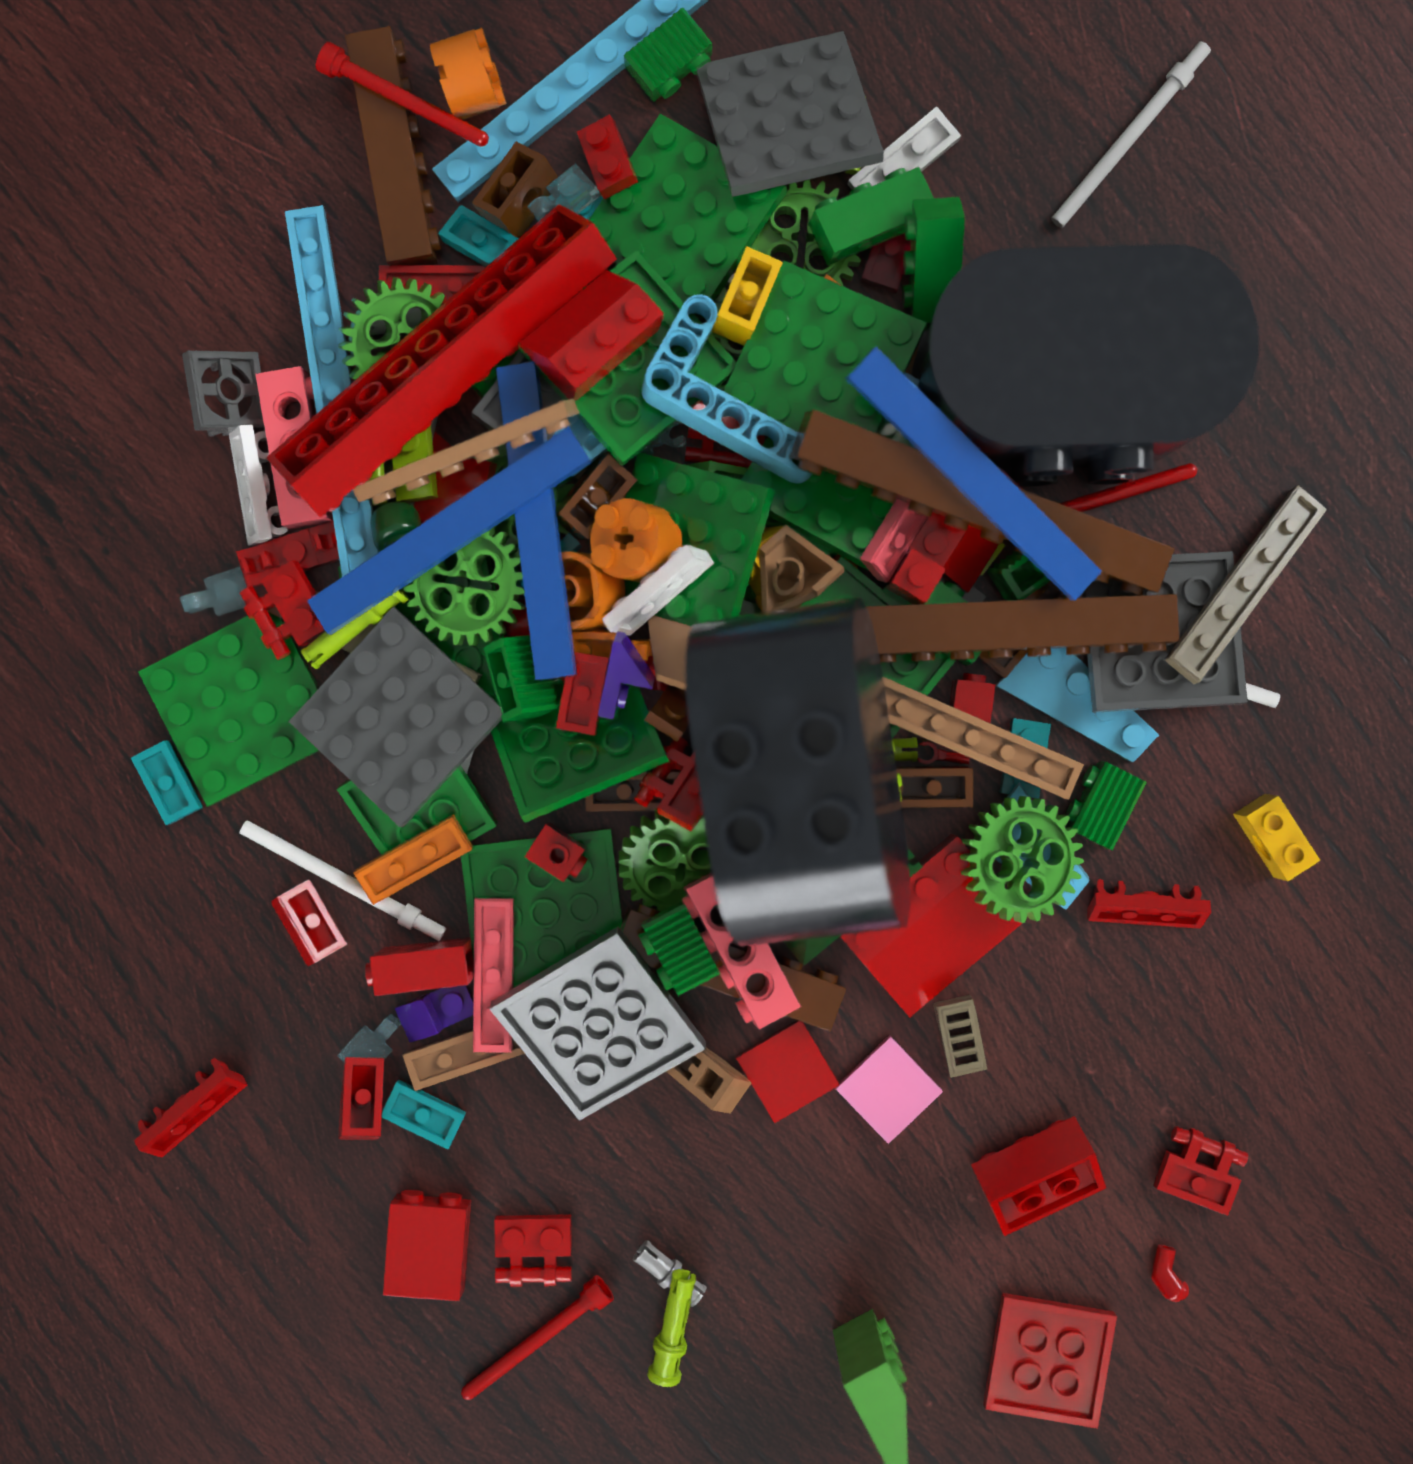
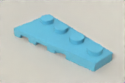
[995,648,1159,763]

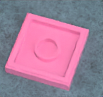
[836,1035,943,1144]

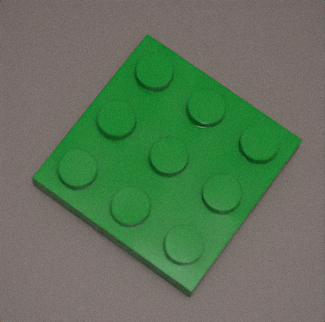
[337,765,498,855]

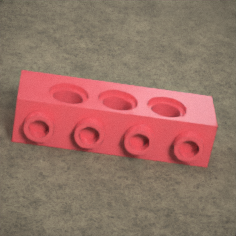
[255,366,333,530]
[681,872,801,1029]

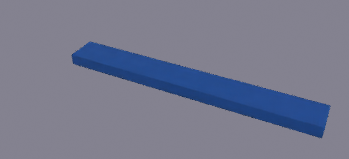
[845,347,1102,601]
[496,361,577,680]
[307,427,592,635]

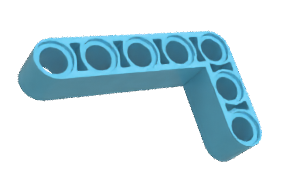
[641,295,812,483]

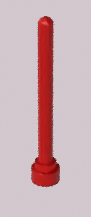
[316,41,489,147]
[1059,463,1198,512]
[461,1275,614,1400]

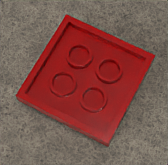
[983,1292,1117,1429]

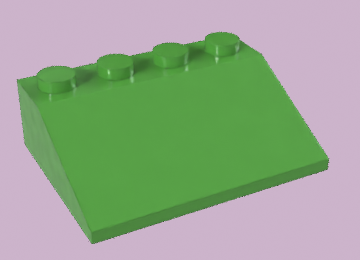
[833,1309,908,1464]

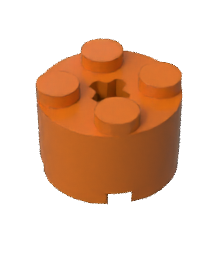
[430,28,507,120]
[590,498,682,582]
[562,551,625,631]

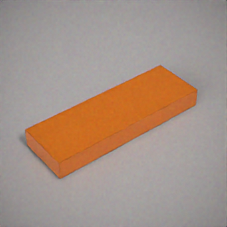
[353,814,473,905]

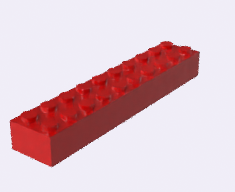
[266,204,617,518]

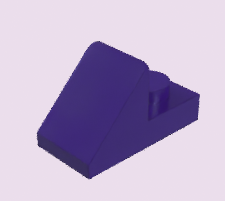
[598,631,655,719]
[395,985,474,1042]

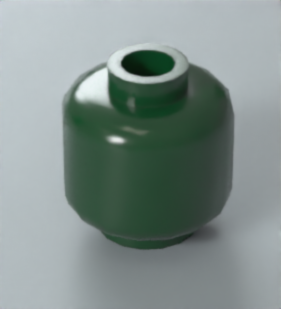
[370,501,422,552]

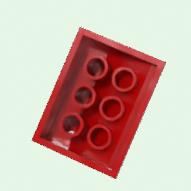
[840,834,1022,1018]

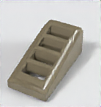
[933,995,987,1078]

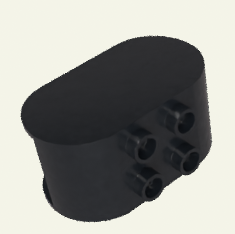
[912,244,1259,487]
[685,598,910,946]

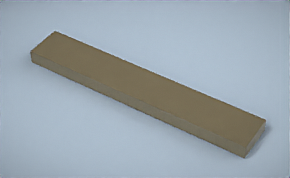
[1165,485,1327,684]

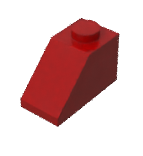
[339,1057,384,1140]

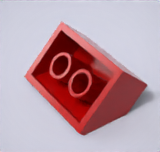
[519,270,664,402]
[907,466,1024,593]
[971,1116,1106,1236]

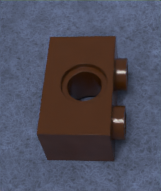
[472,141,561,238]
[556,454,637,540]

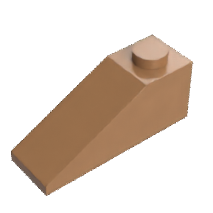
[666,1048,752,1114]

